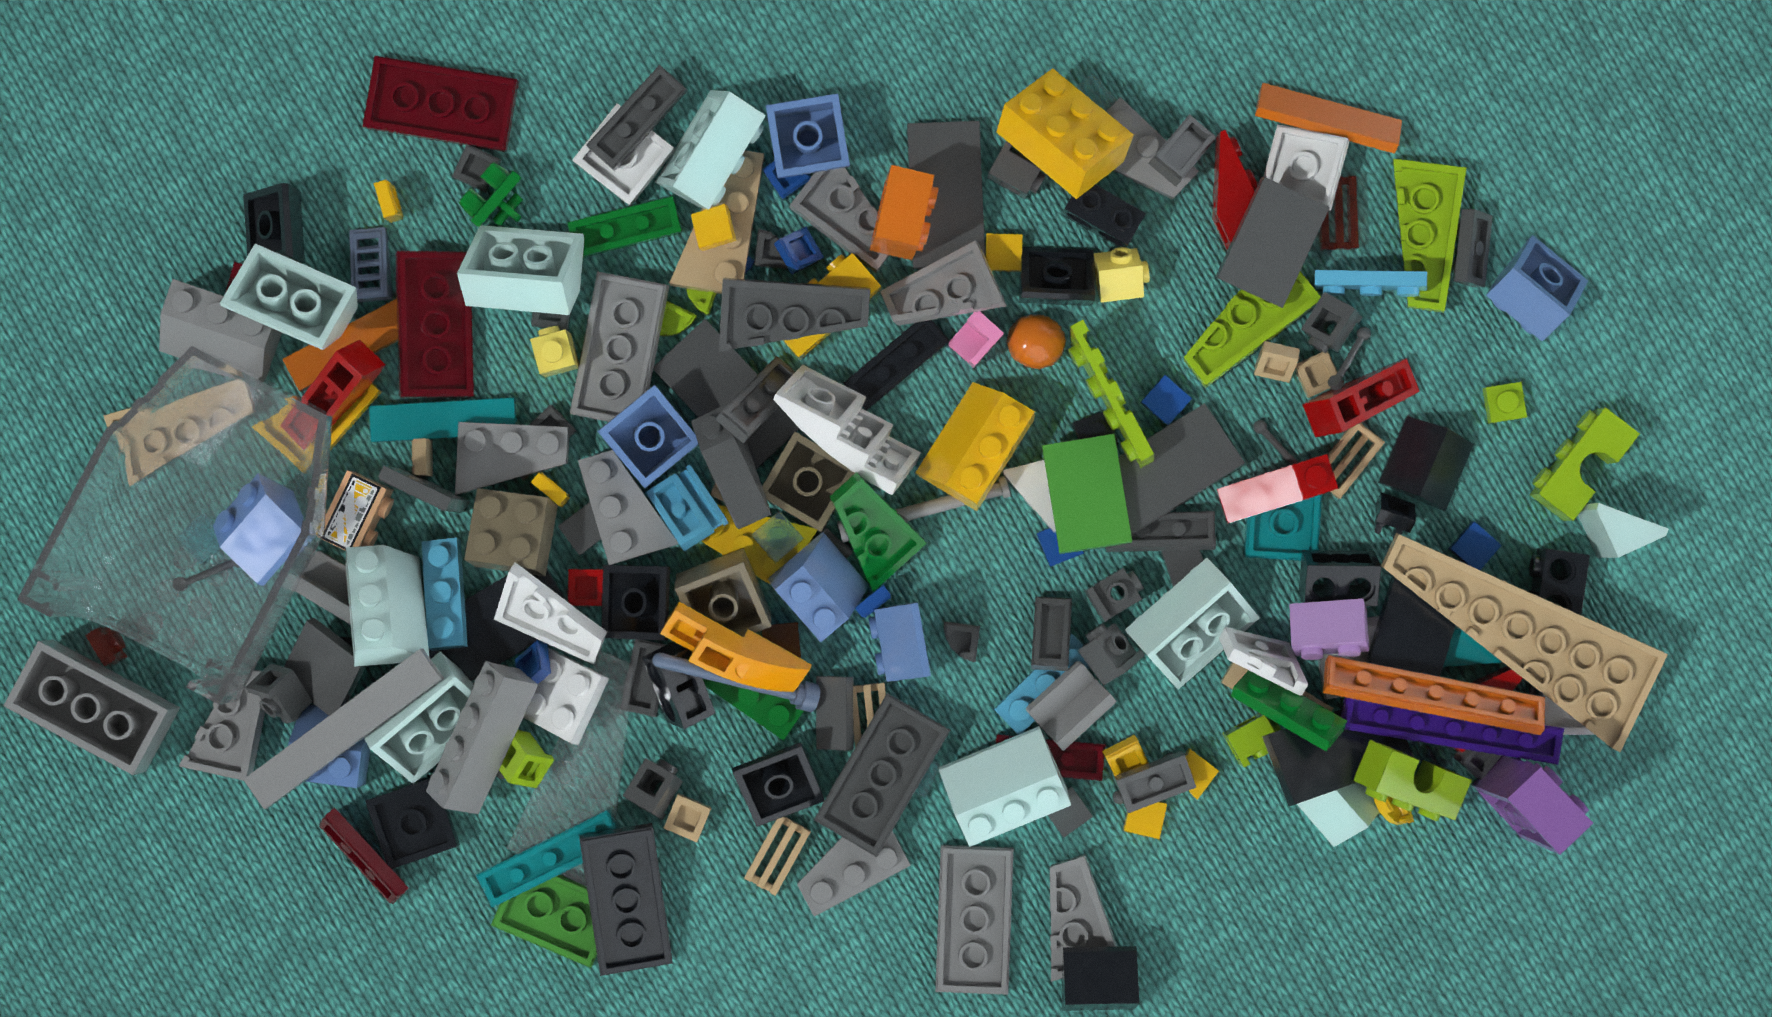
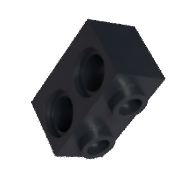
[1062,184,1146,247]
[1528,548,1590,615]
[1299,550,1381,606]
[642,642,715,729]

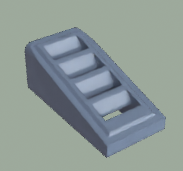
[349,227,393,303]

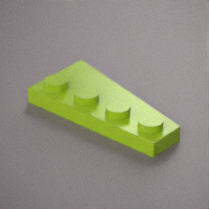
[1393,159,1467,313]
[1183,271,1321,388]
[1068,320,1154,468]

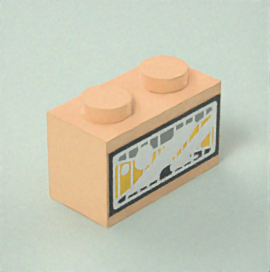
[316,470,394,551]

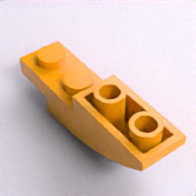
[660,601,812,692]

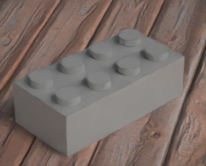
[3,640,181,775]

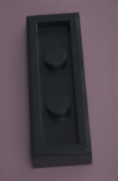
[843,320,949,411]

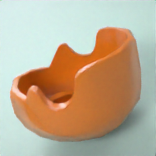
[1006,314,1066,369]

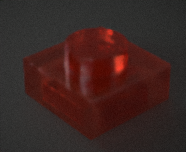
[85,627,128,666]

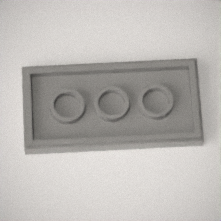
[570,272,669,422]
[935,845,1014,995]

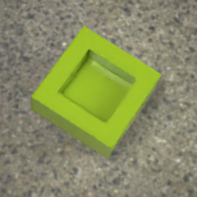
[1482,382,1527,424]

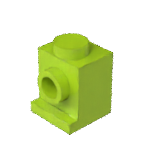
[1222,713,1281,768]
[499,730,555,788]

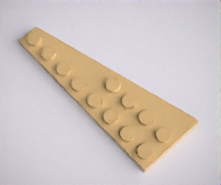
[1381,533,1668,752]

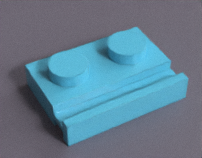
[645,464,728,551]

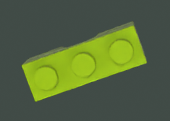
[1530,407,1640,521]
[1353,740,1472,821]

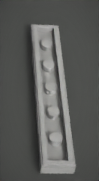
[243,648,444,810]

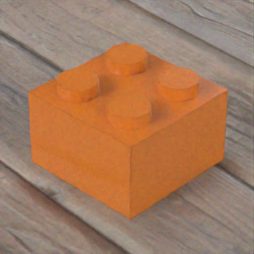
[869,165,939,260]

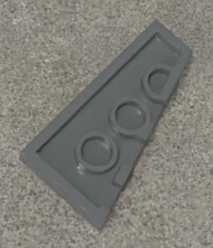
[719,278,871,352]

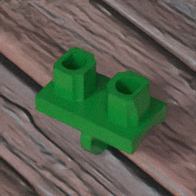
[458,162,523,228]

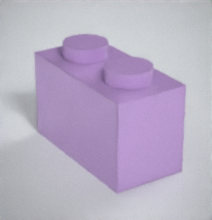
[1289,599,1369,660]

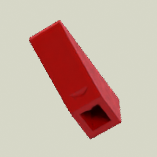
[1212,129,1257,250]

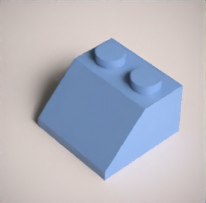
[766,94,850,179]
[1486,235,1588,341]
[597,385,698,488]
[213,473,309,586]
[768,532,869,642]
[868,602,931,682]
[288,704,370,788]

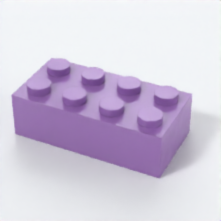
[1472,755,1593,855]

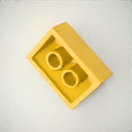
[915,382,1035,511]

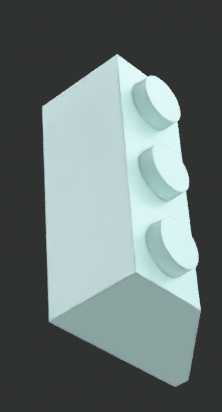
[655,90,766,210]
[457,225,584,315]
[220,244,358,350]
[345,545,429,667]
[1125,558,1259,690]
[364,652,474,784]
[939,726,1071,847]

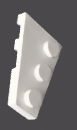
[494,562,607,665]

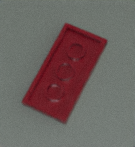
[362,56,519,152]
[396,251,474,398]

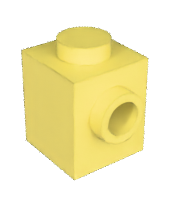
[1094,247,1150,303]
[530,326,579,377]

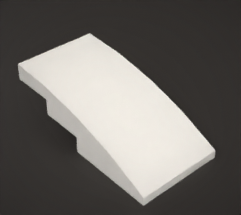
[773,364,921,495]

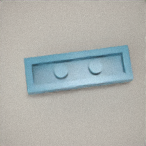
[1315,270,1428,297]
[421,537,468,651]
[994,633,1089,735]

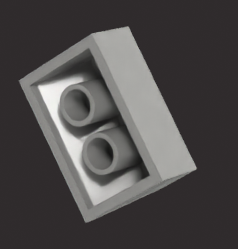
[159,279,282,386]

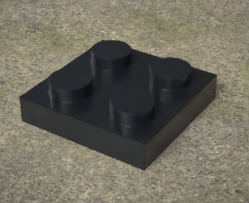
[365,779,460,869]

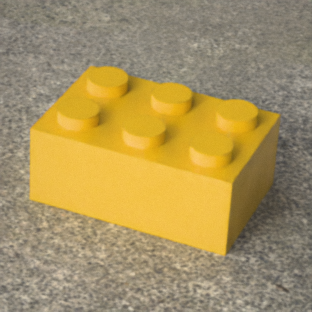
[996,68,1134,199]

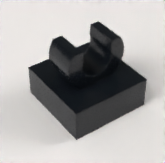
[1375,492,1416,539]

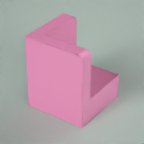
[948,311,1004,368]

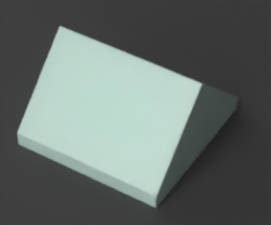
[1578,503,1669,558]
[1297,783,1379,847]

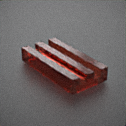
[1320,176,1359,251]

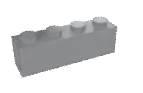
[426,661,538,814]

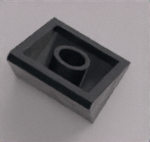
[243,183,305,263]
[1019,246,1095,306]
[1378,416,1474,511]
[602,565,670,640]
[732,742,825,827]
[1062,946,1139,1011]

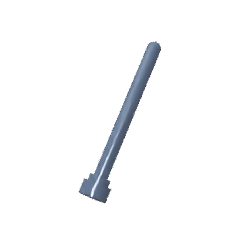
[652,653,820,712]

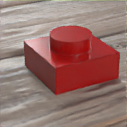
[568,569,603,606]

